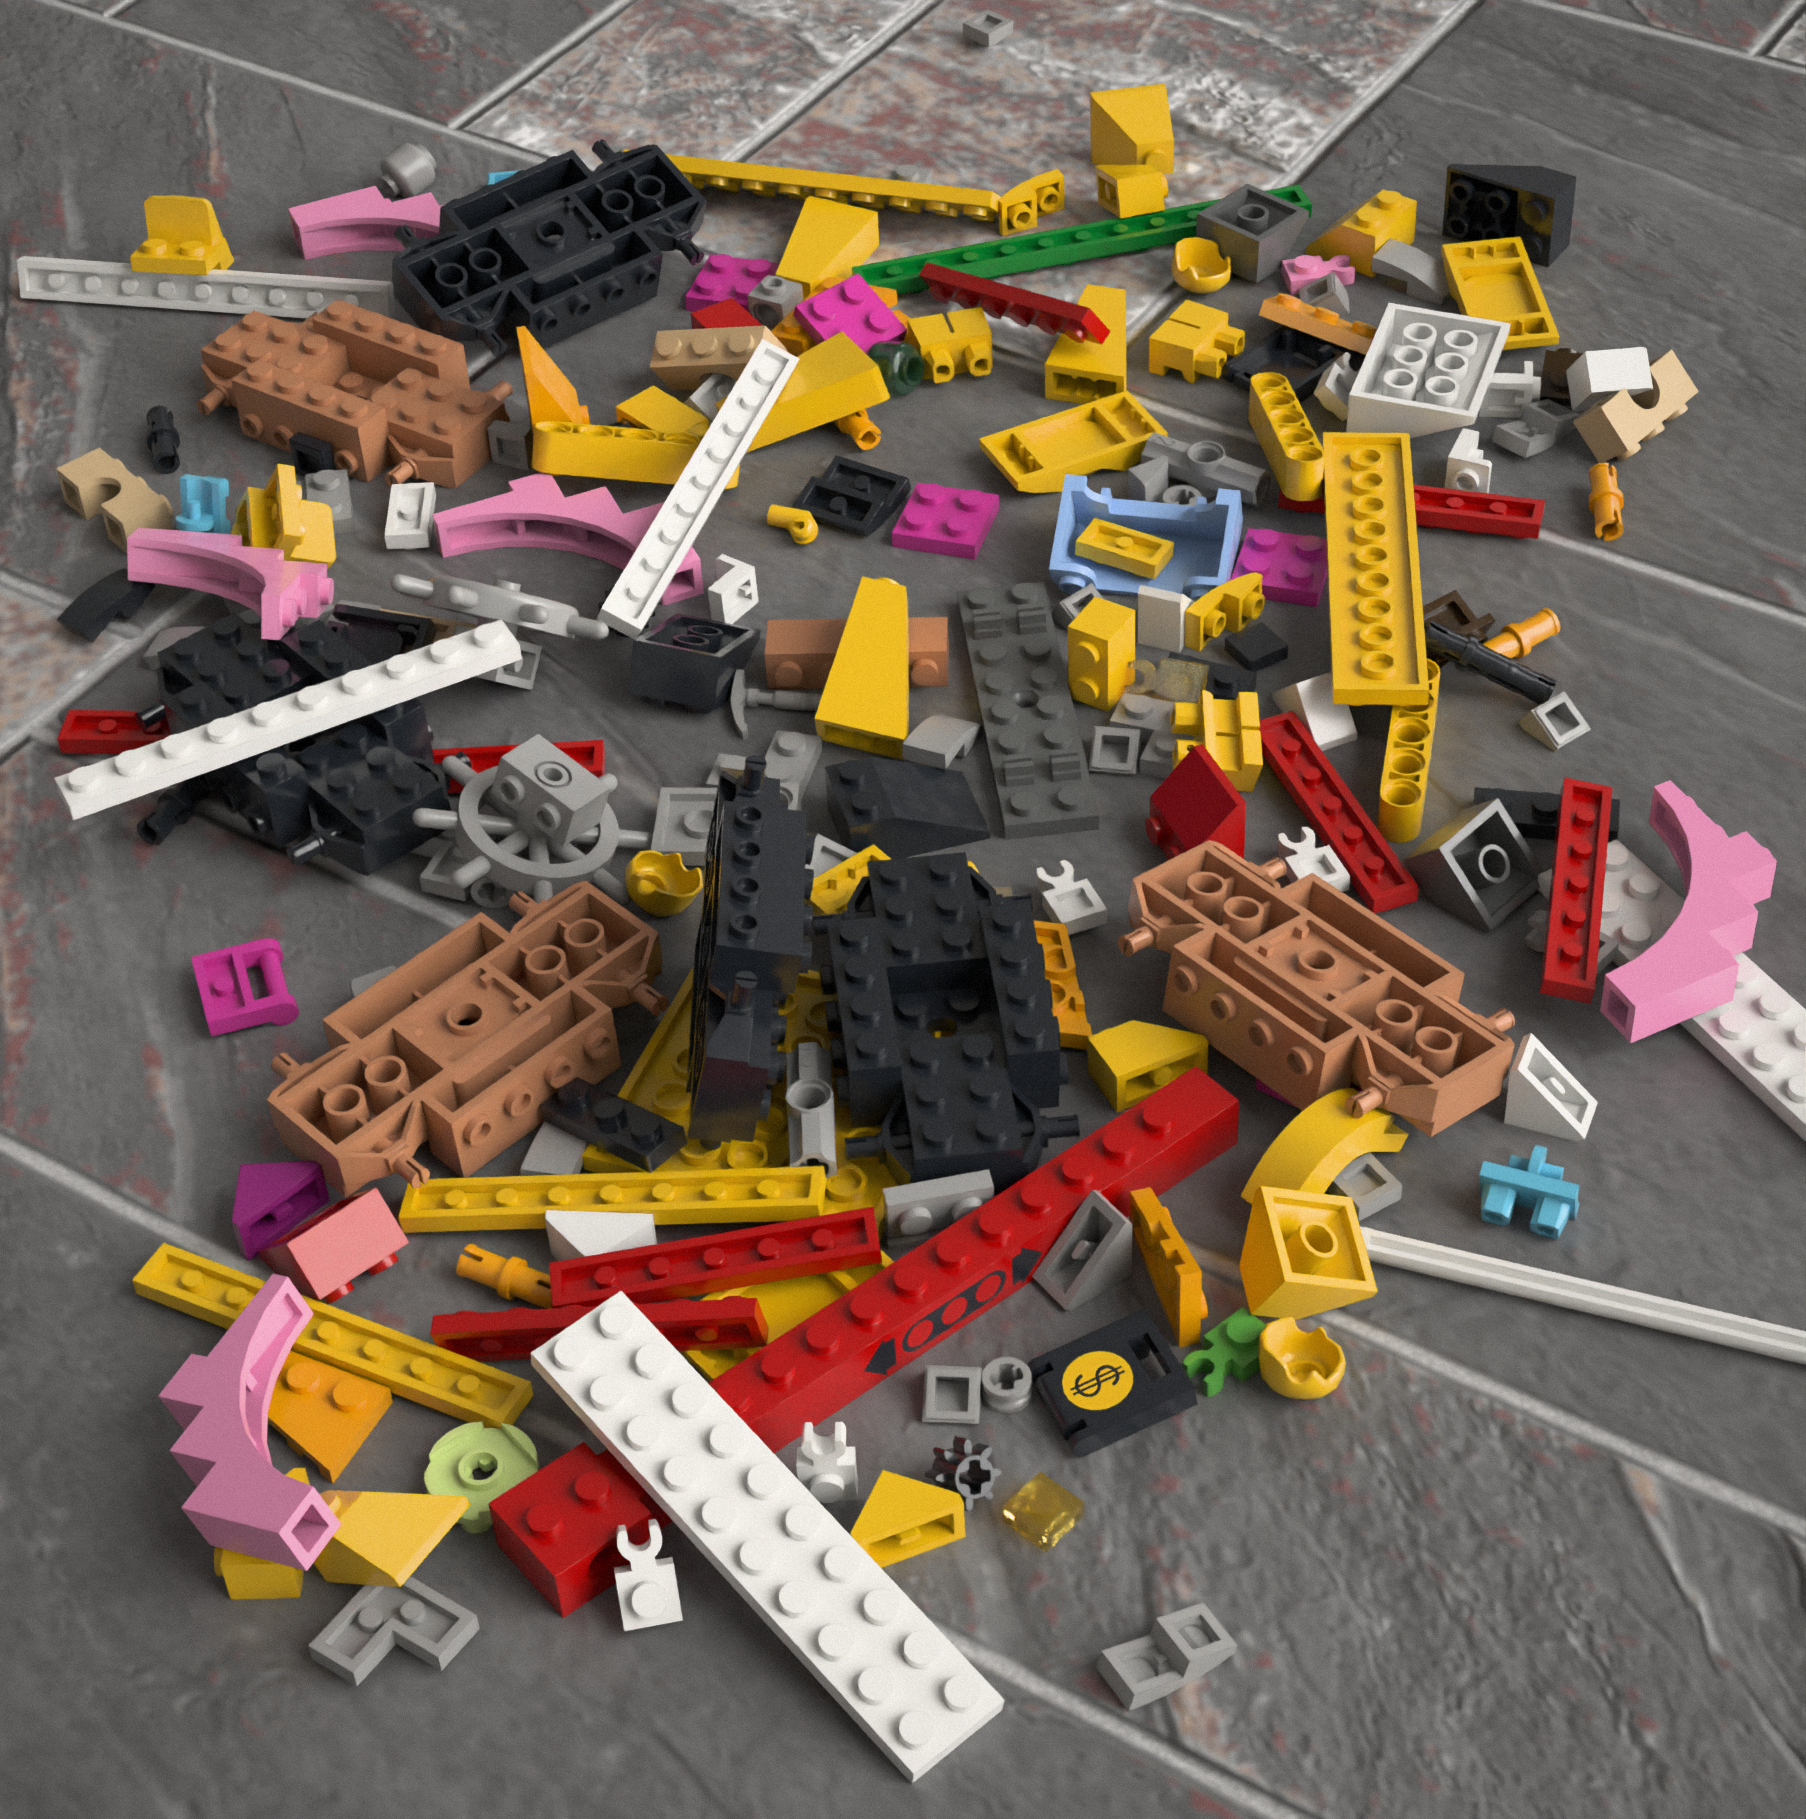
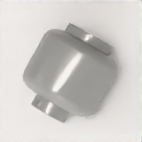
[380,143,437,198]

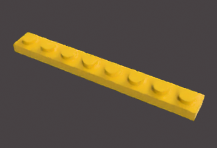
[398,1166,827,1233]
[132,1242,533,1429]

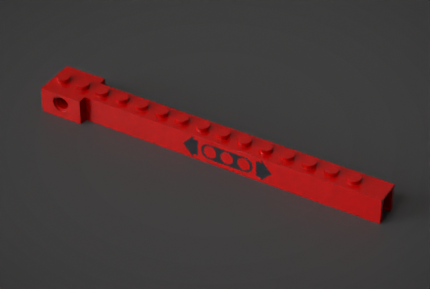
[488,1066,1239,1618]

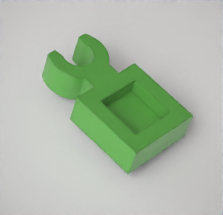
[1182,1306,1266,1397]

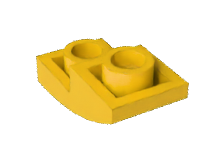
[999,169,1065,236]
[1184,572,1265,652]

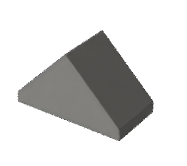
[1032,1190,1132,1311]

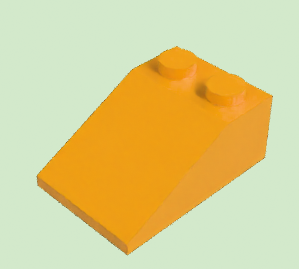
[516,326,590,477]

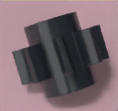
[925,1436,1002,1511]

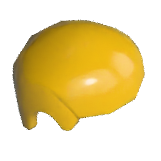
[1171,237,1231,294]
[624,850,703,917]
[1258,1316,1346,1400]

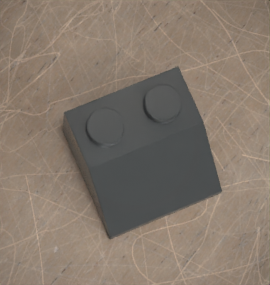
[1196,184,1309,283]
[1402,798,1545,932]

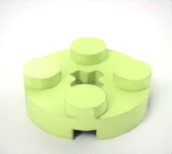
[424,1421,539,1534]

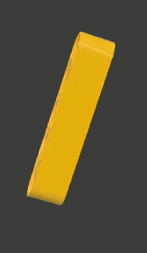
[1248,372,1325,501]
[531,421,740,489]
[1377,659,1440,843]

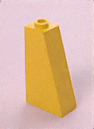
[775,195,879,300]
[1044,284,1126,404]
[714,331,890,453]
[814,576,909,760]

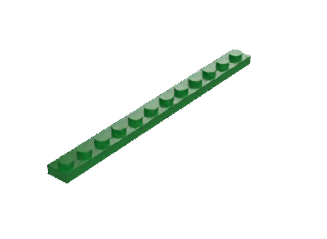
[852,184,1312,294]

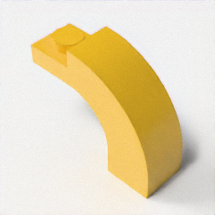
[1241,1088,1409,1204]

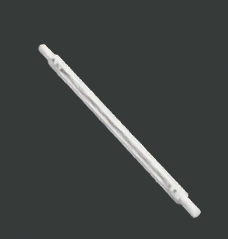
[1360,1227,1806,1365]

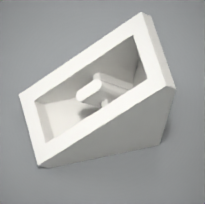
[1566,347,1653,412]
[1138,585,1195,653]
[1272,672,1357,751]
[1504,1033,1598,1142]
[545,1210,657,1261]

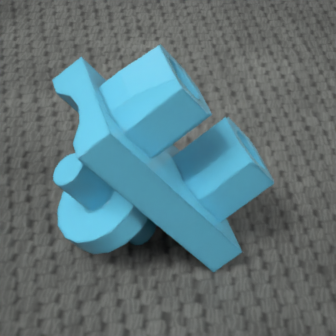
[175,474,231,534]
[1479,1145,1580,1240]

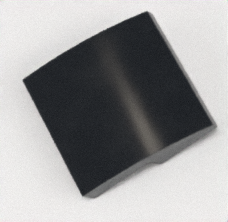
[791,455,912,536]

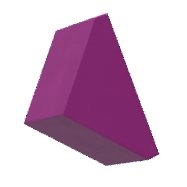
[232,1161,330,1261]

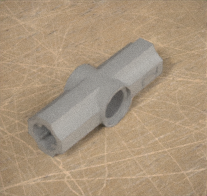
[1141,432,1271,507]
[786,1042,837,1179]

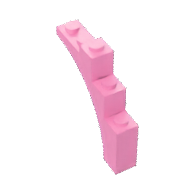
[288,186,444,260]
[432,472,704,606]
[127,528,334,640]
[1600,780,1777,1043]
[158,1274,341,1571]

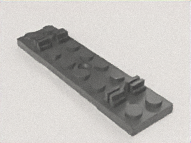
[956,582,1099,840]

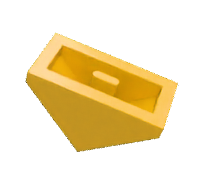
[850,1470,966,1568]

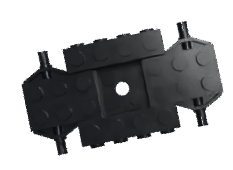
[391,139,707,356]
[135,613,471,876]
[686,755,815,1150]
[813,852,1080,1194]

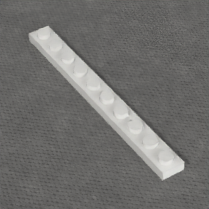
[17,256,395,320]
[597,339,799,640]
[55,619,522,820]

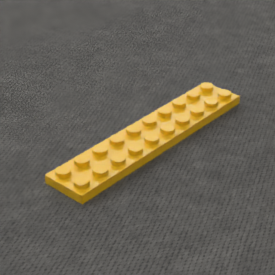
[623,149,1001,223]
[1322,432,1429,707]

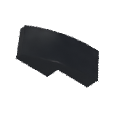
[57,568,156,643]

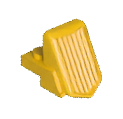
[130,195,234,275]
[230,464,336,569]

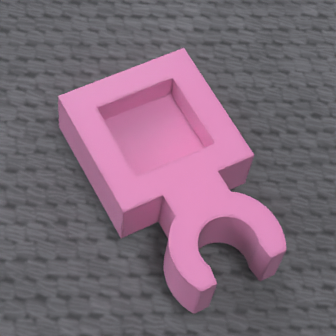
[1281,255,1355,295]

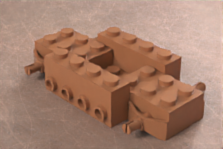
[196,299,513,488]
[1118,840,1515,1137]
[267,881,669,1198]

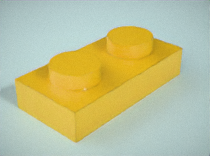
[1075,518,1174,580]

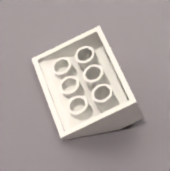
[1346,303,1511,438]

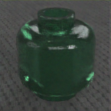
[866,341,924,395]

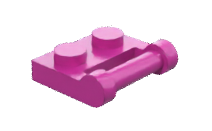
[191,938,299,1037]

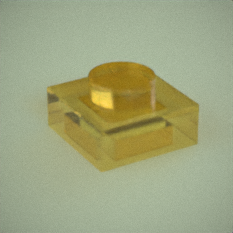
[1002,1472,1084,1552]

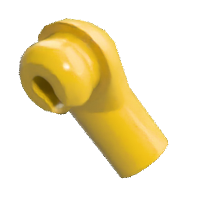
[767,504,819,545]

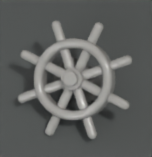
[390,574,609,690]
[412,734,653,905]

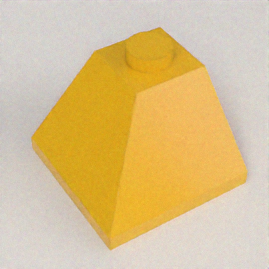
[1090,83,1174,174]
[1239,1186,1378,1320]
[313,1490,471,1587]

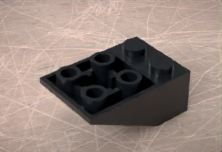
[1442,164,1577,267]

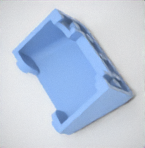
[1049,474,1243,601]

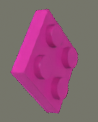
[685,254,780,312]
[793,273,907,358]
[892,483,999,560]
[1231,528,1327,607]

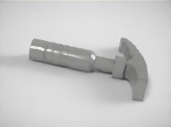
[730,669,822,740]

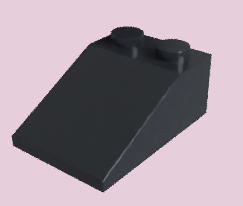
[628,613,761,714]
[824,757,990,859]

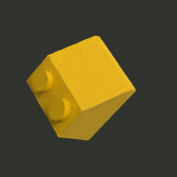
[1306,189,1417,277]

